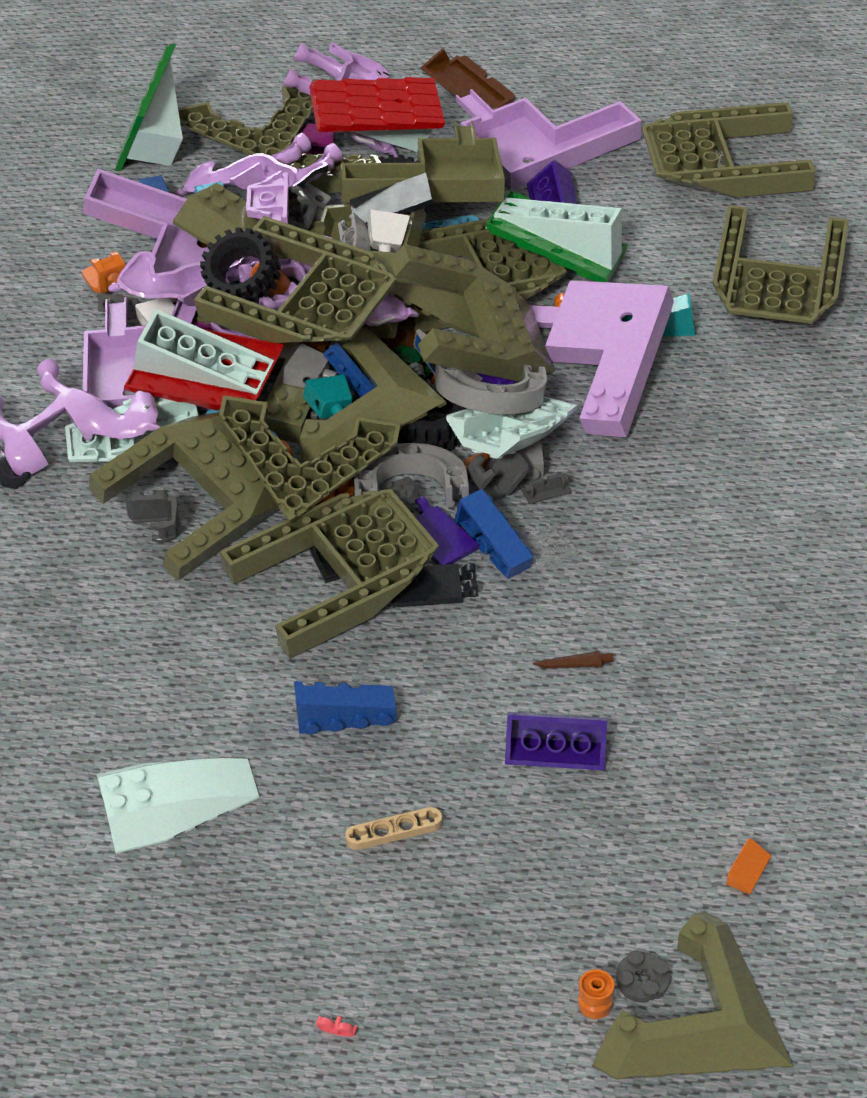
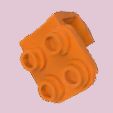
[82,251,126,293]

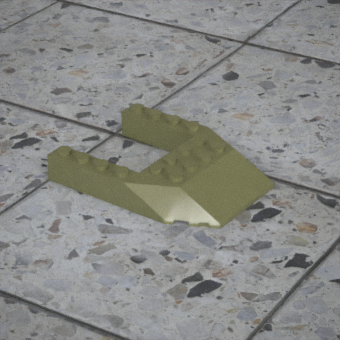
[642,102,816,197]
[713,205,849,324]
[194,216,397,343]
[409,218,567,334]
[390,244,555,382]
[89,412,280,581]
[220,489,439,659]

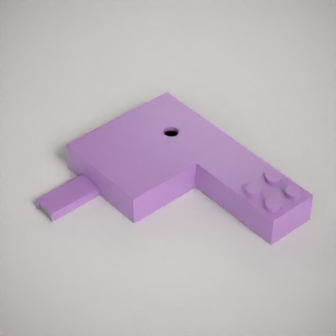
[456,89,642,190]
[83,169,240,324]
[531,281,674,438]
[83,297,258,411]

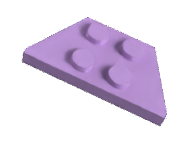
[246,172,289,224]

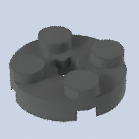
[380,476,419,505]
[616,950,670,1003]

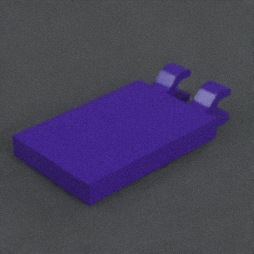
[415,496,479,565]

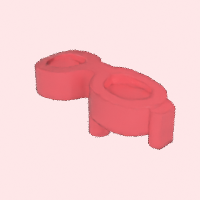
[316,1016,357,1037]

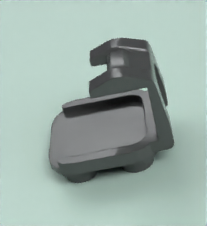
[288,186,317,230]
[466,450,530,501]
[126,490,179,543]

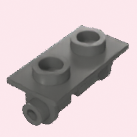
[98,292,142,318]
[520,472,570,504]

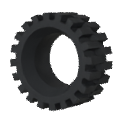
[200,227,281,304]
[398,380,468,451]

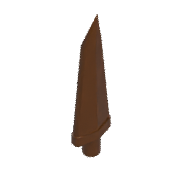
[532,651,613,668]

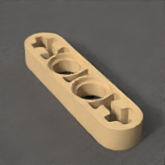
[345,807,442,850]

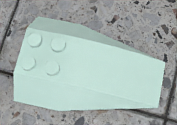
[65,396,199,463]
[446,396,577,458]
[96,758,259,854]

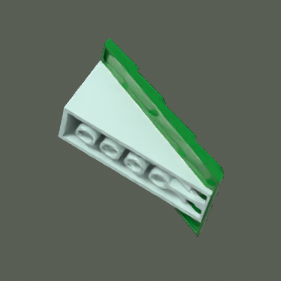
[114,44,183,171]
[486,189,627,282]

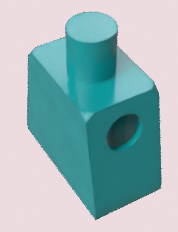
[662,294,695,336]
[303,374,352,419]

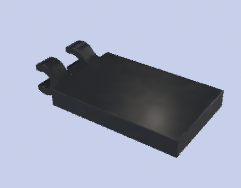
[392,563,478,608]

